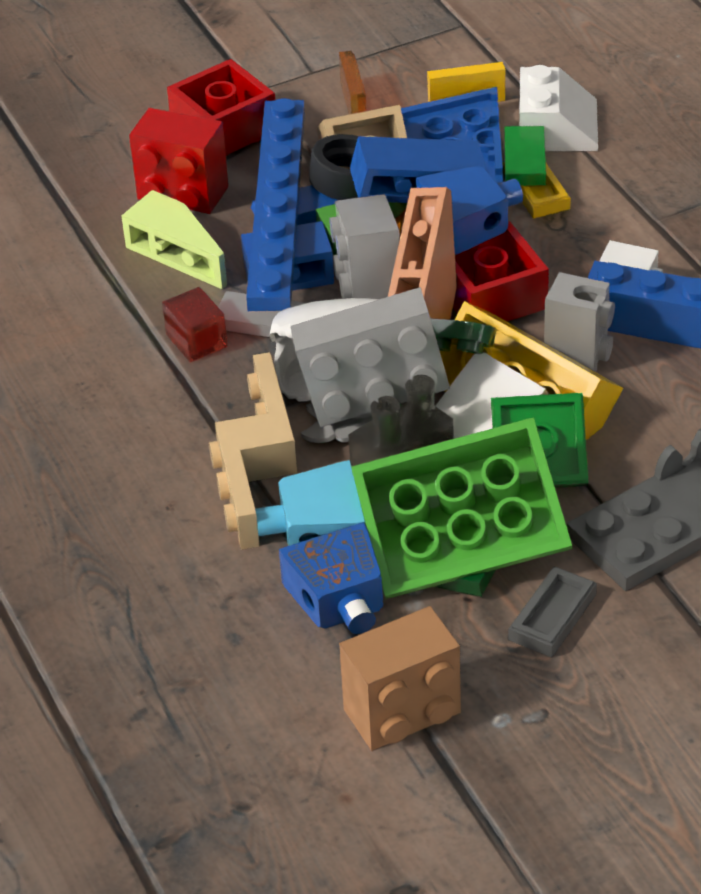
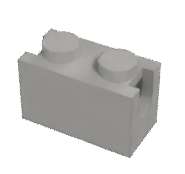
[544,272,615,372]

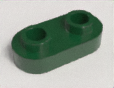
[430,318,496,354]

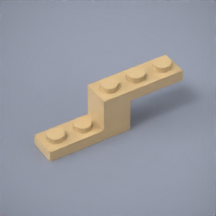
[209,352,297,550]

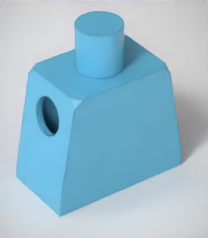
[255,460,365,546]

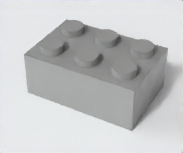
[290,287,450,427]

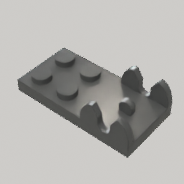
[566,428,701,591]

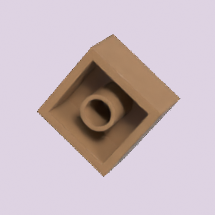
[339,606,461,751]

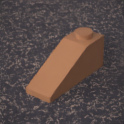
[388,187,457,320]

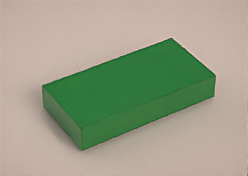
[504,126,546,186]

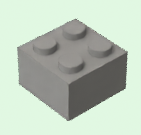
[329,194,400,299]

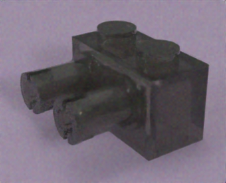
[348,374,454,467]

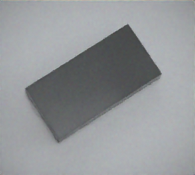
[508,566,597,658]

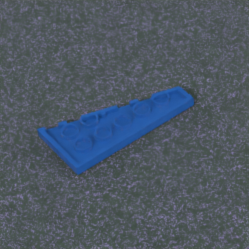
[401,87,503,184]

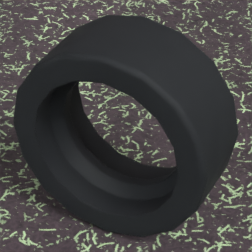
[309,134,358,200]

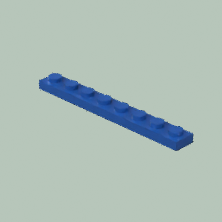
[246,98,305,312]

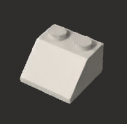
[519,65,598,151]

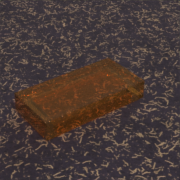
[339,50,366,115]

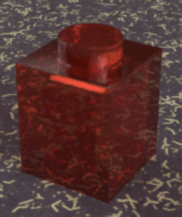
[162,286,228,362]

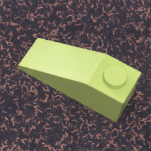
[121,190,227,289]

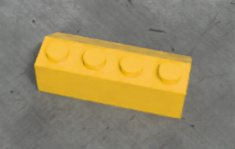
[440,301,624,440]

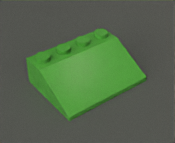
[351,417,573,599]

